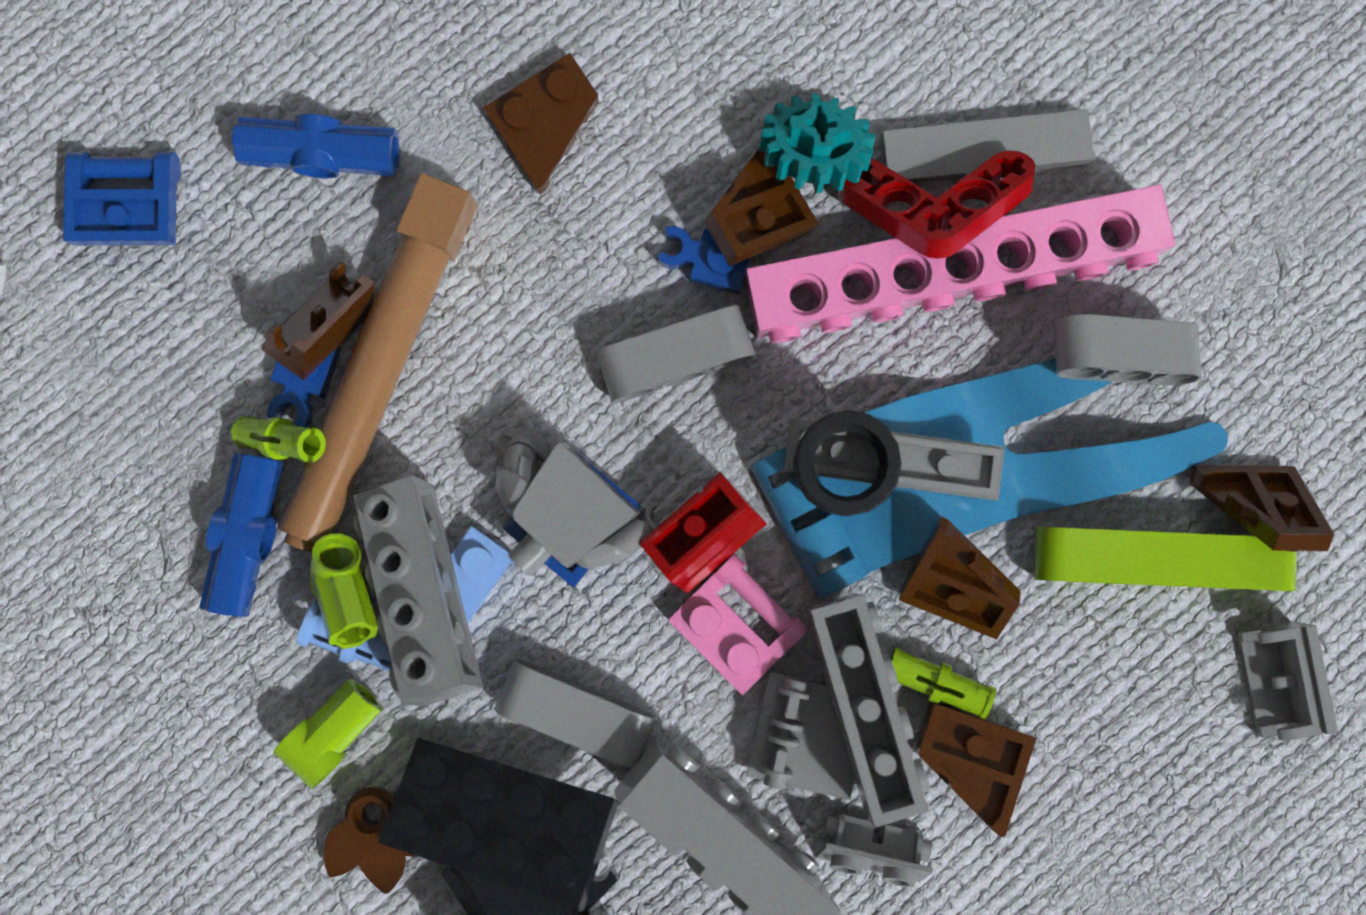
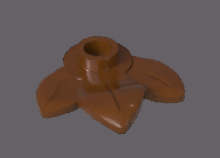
[324,786,415,894]

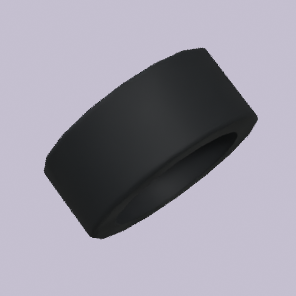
[793,410,902,516]

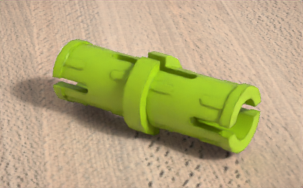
[231,416,326,462]
[890,647,996,720]

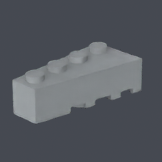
[614,740,841,915]

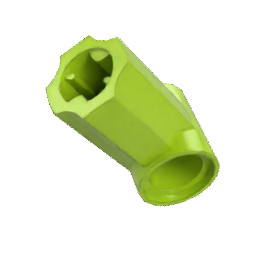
[308,533,378,649]
[273,678,384,790]

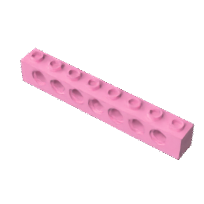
[744,184,1176,344]

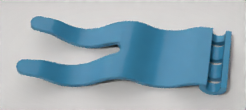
[750,358,1228,599]

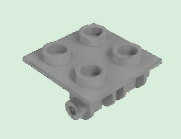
[746,672,855,800]

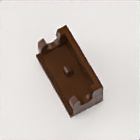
[261,261,375,381]

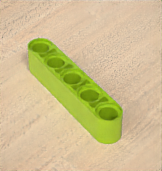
[1034,527,1297,591]

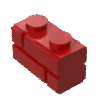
[639,472,767,593]

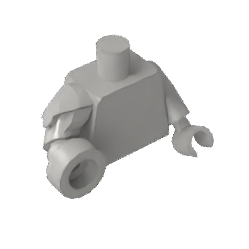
[495,427,660,576]

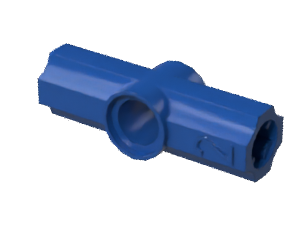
[232,114,400,179]
[199,452,283,617]

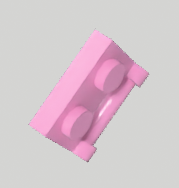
[668,553,809,696]

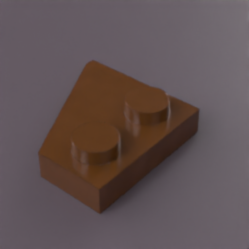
[483,53,599,195]
[899,517,1021,640]
[915,702,1036,837]

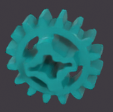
[759,94,875,193]

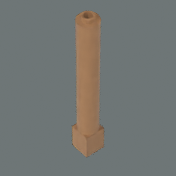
[277,173,478,553]

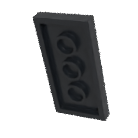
[378,738,618,912]

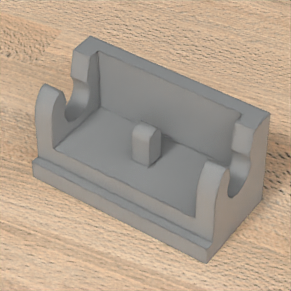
[1236,622,1338,740]

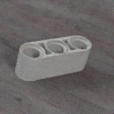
[596,305,756,403]
[1053,314,1202,386]
[494,659,657,769]

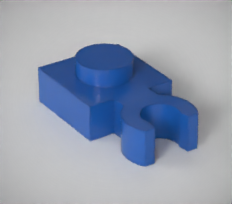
[658,226,750,295]
[267,347,341,428]

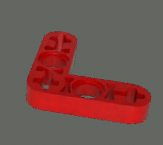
[837,150,1036,259]

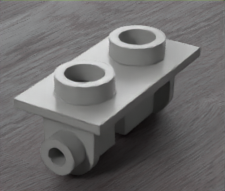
[816,813,933,887]

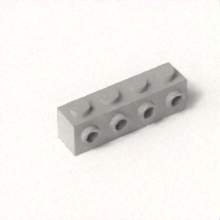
[353,475,483,706]
[804,593,929,827]

